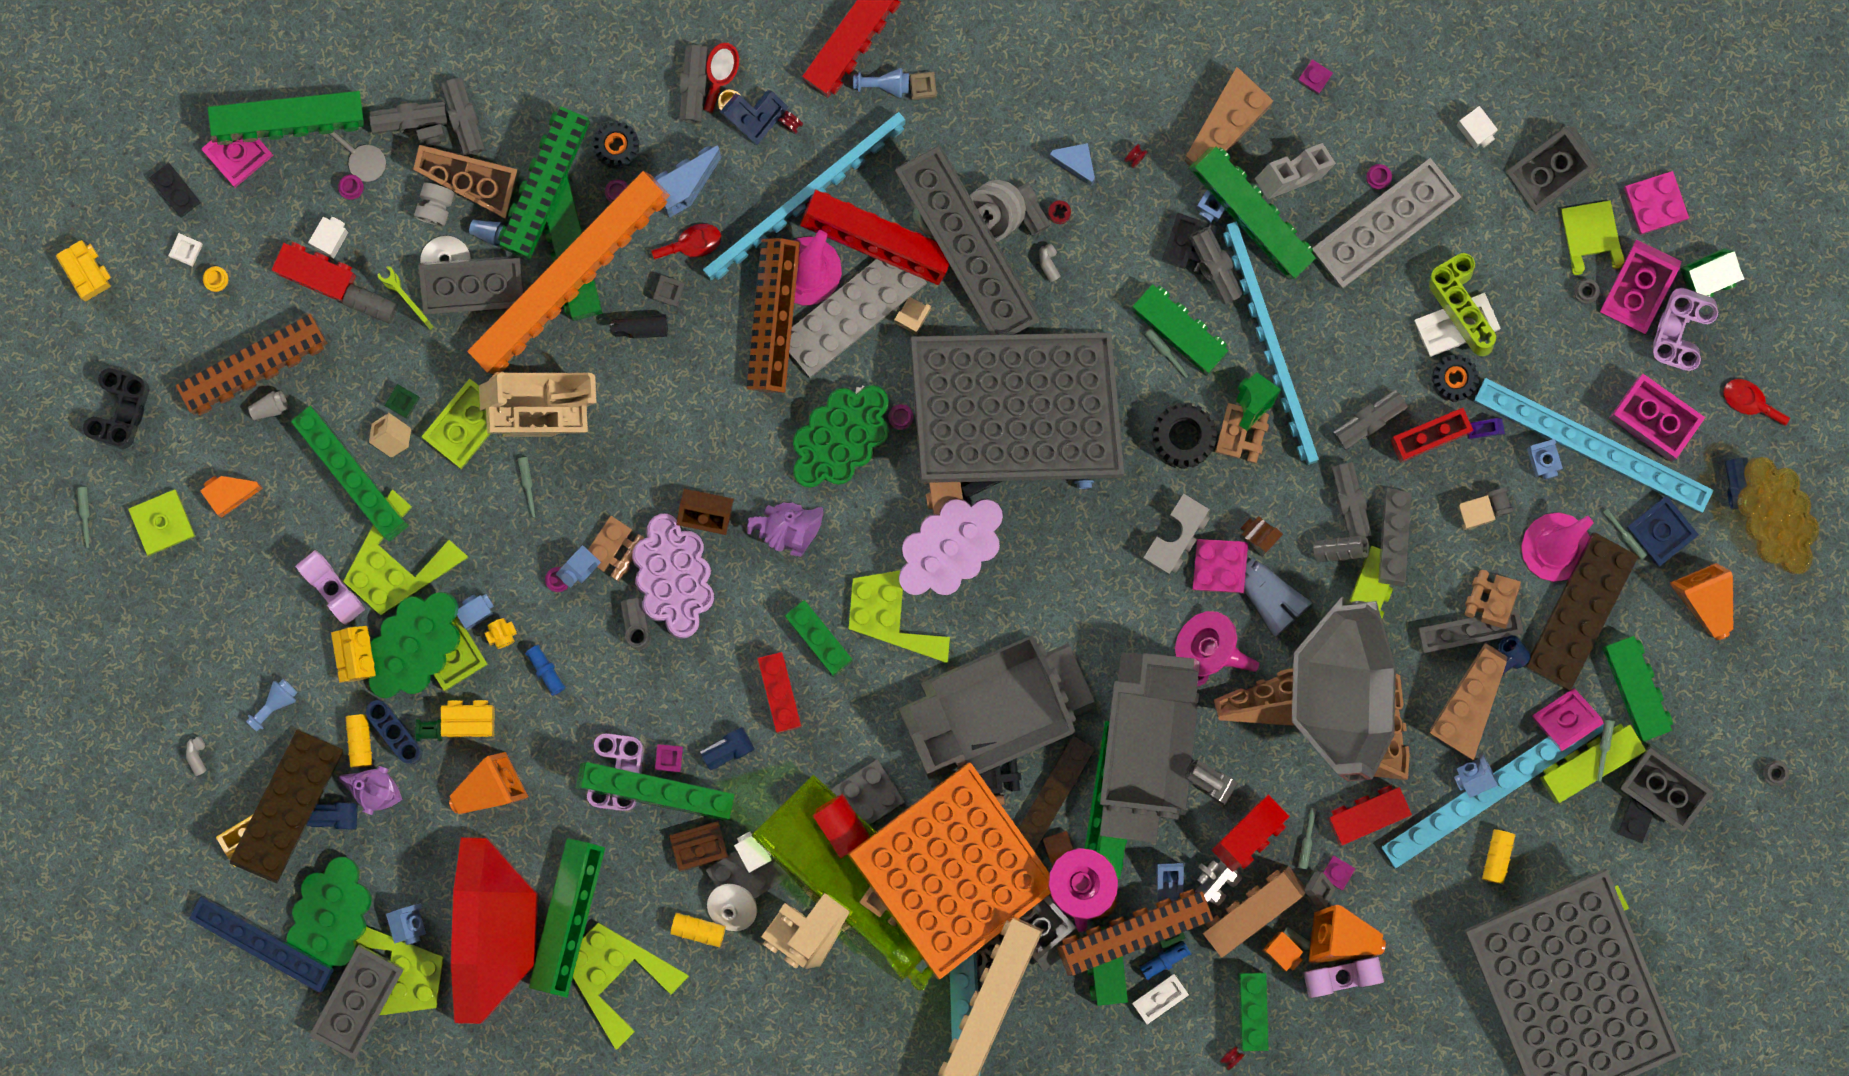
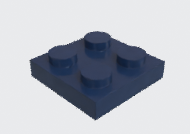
[1626,496,1699,567]

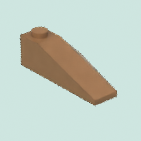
[1214,668,1295,726]
[1374,674,1410,780]

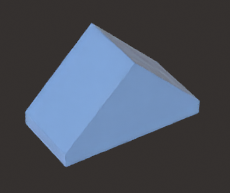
[1049,143,1095,186]
[1156,863,1184,902]

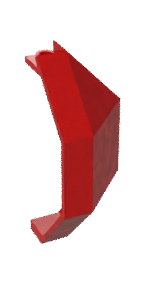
[451,837,538,1024]

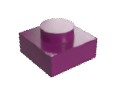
[1298,59,1333,95]
[655,744,683,772]
[1323,855,1356,891]

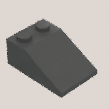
[1506,126,1602,212]
[1019,896,1081,972]

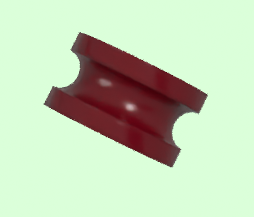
[778,111,804,134]
[1124,144,1148,169]
[1048,200,1071,225]
[1219,1046,1244,1071]

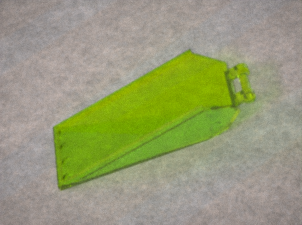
[752,774,934,990]

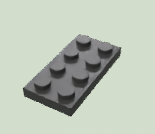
[418,256,524,314]
[309,944,404,1060]

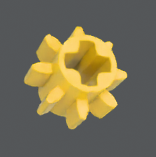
[484,618,517,649]

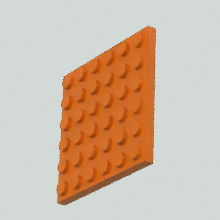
[847,762,1051,980]

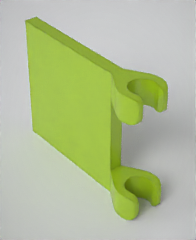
[1561,200,1624,275]
[378,266,434,330]

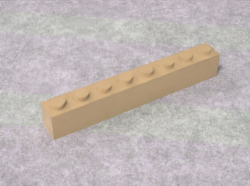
[938,917,1043,1076]

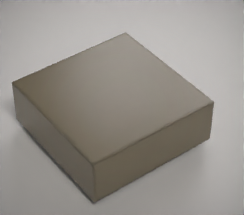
[909,72,937,100]

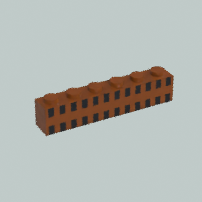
[747,238,800,393]
[176,314,328,416]
[1057,889,1213,976]

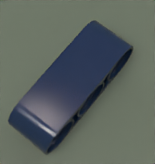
[366,700,423,764]

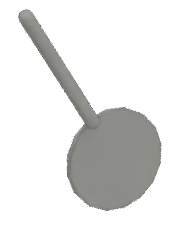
[330,132,386,182]

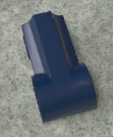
[1725,457,1758,510]
[1498,635,1531,674]
[700,727,755,771]
[307,803,358,830]

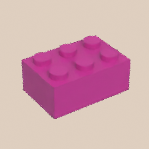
[1609,374,1705,462]

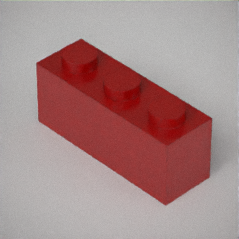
[272,242,356,303]
[1390,408,1473,463]
[757,652,802,734]
[1327,785,1412,846]
[1211,794,1290,872]

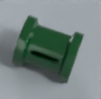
[415,719,443,742]

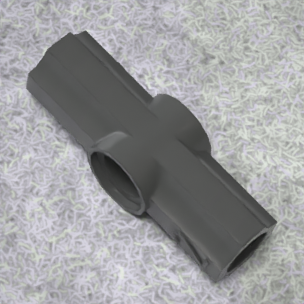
[679,45,708,124]
[441,78,485,156]
[370,102,448,134]
[1189,227,1243,304]
[1333,390,1408,450]
[1331,462,1372,537]

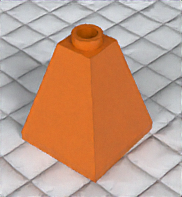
[1670,563,1733,640]
[449,752,528,814]
[1309,905,1386,963]

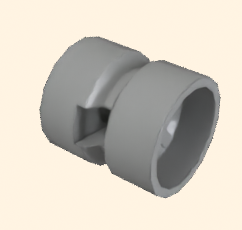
[414,183,455,227]

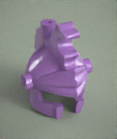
[747,502,823,557]
[338,766,402,815]

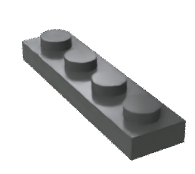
[1378,488,1412,587]
[1418,609,1524,654]

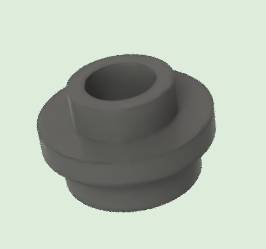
[1574,279,1600,304]
[1763,761,1789,786]

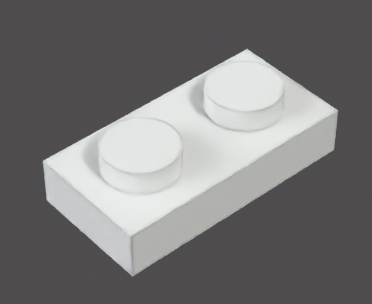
[1132,974,1189,1024]

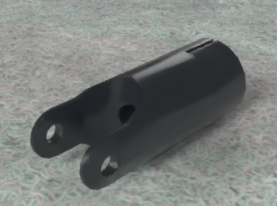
[609,314,668,339]

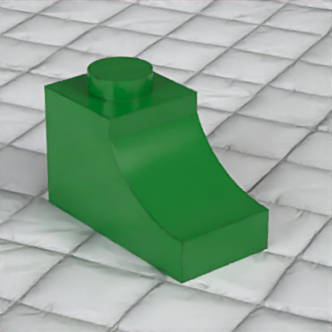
[1236,372,1281,431]

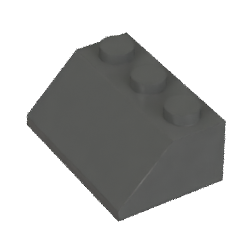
[1620,743,1714,833]

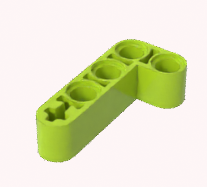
[1429,253,1496,356]

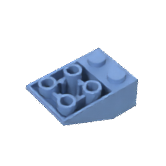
[654,146,721,218]

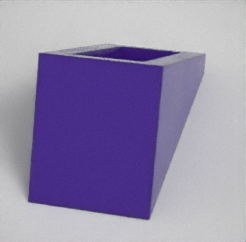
[1469,418,1505,439]

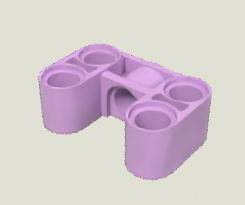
[1653,288,1718,371]
[295,550,365,625]
[587,734,644,811]
[1303,957,1384,998]

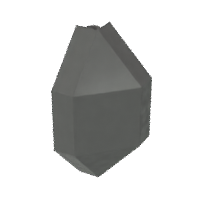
[1292,596,1396,781]

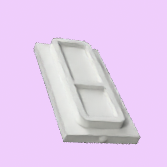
[1414,293,1501,357]

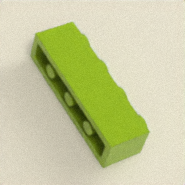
[1349,546,1393,618]
[1540,724,1646,804]

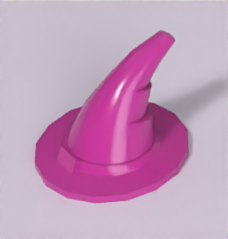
[794,230,842,306]
[1521,513,1593,582]
[1175,611,1259,676]
[1049,848,1118,932]

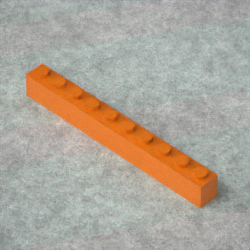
[467,171,670,374]

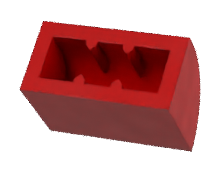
[813,793,870,858]

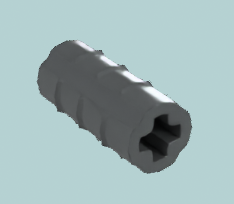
[342,284,398,324]
[1313,536,1369,562]

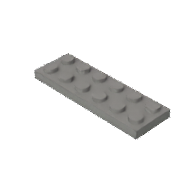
[1312,158,1461,289]
[789,259,927,378]

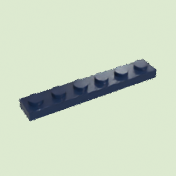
[189,896,334,992]

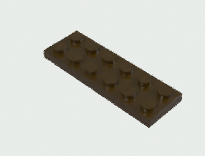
[1524,532,1639,691]
[230,730,343,884]

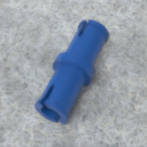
[525,645,566,696]
[1139,940,1191,980]

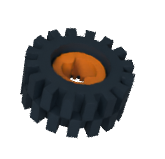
[593,121,640,169]
[1432,355,1479,402]

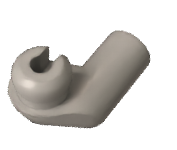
[1039,244,1060,282]
[186,736,206,776]

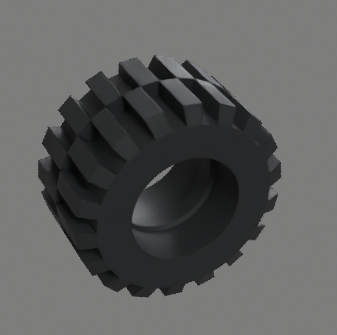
[1152,403,1217,469]

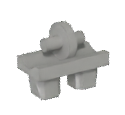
[1195,860,1242,906]

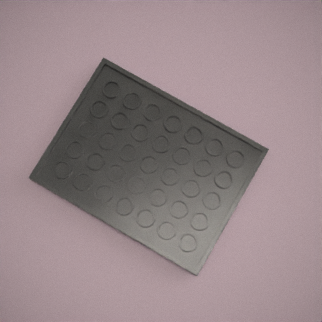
[910,333,1124,483]
[1464,868,1682,1076]

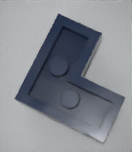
[720,90,788,145]

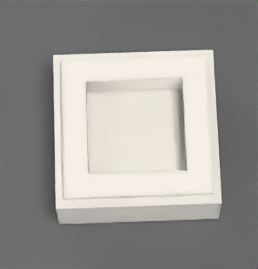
[168,233,203,267]

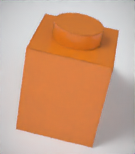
[200,476,263,518]
[1261,932,1303,971]

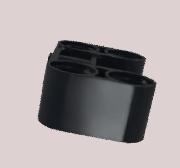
[83,368,149,449]

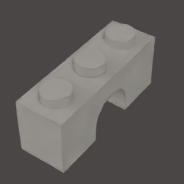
[1255,143,1336,199]
[1142,494,1210,576]

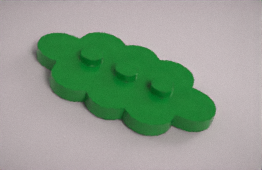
[793,385,889,488]
[369,592,460,698]
[287,857,372,968]

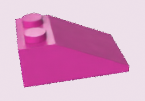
[1600,239,1682,334]

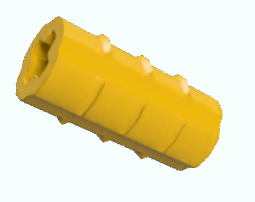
[346,714,373,768]
[1482,829,1515,885]
[670,913,726,948]

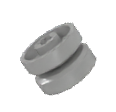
[970,180,1026,242]

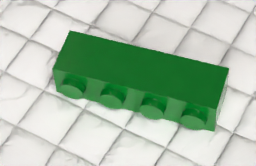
[1131,284,1229,376]
[1602,636,1673,742]

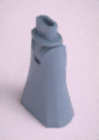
[1244,556,1312,637]

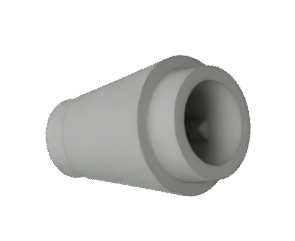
[248,391,288,420]

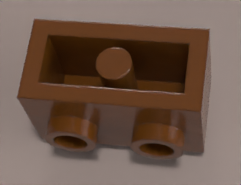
[676,489,734,535]

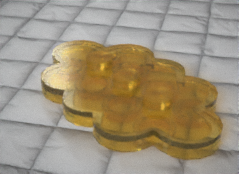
[1737,457,1819,574]

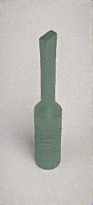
[1145,328,1188,378]
[518,457,535,518]
[77,487,90,548]
[1603,509,1648,560]
[1597,720,1615,781]
[1297,808,1317,870]
[1282,926,1336,967]

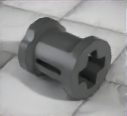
[1486,487,1514,518]

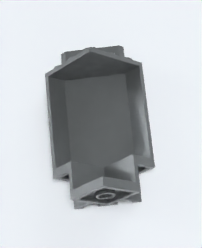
[898,635,1097,780]
[1100,652,1200,843]

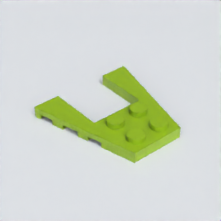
[343,489,468,616]
[849,570,950,663]
[573,923,689,1050]
[356,926,444,1016]

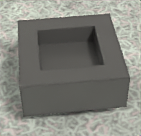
[416,124,446,146]
[653,275,685,308]
[1304,871,1336,908]

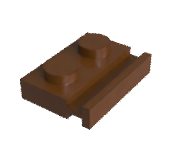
[669,821,729,872]

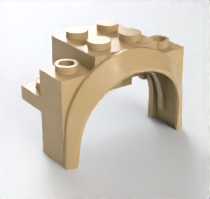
[479,372,596,437]
[761,893,851,969]

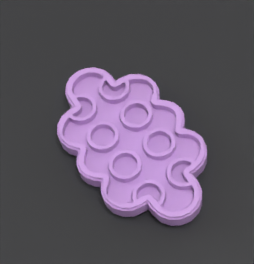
[899,498,1003,595]
[632,514,714,639]

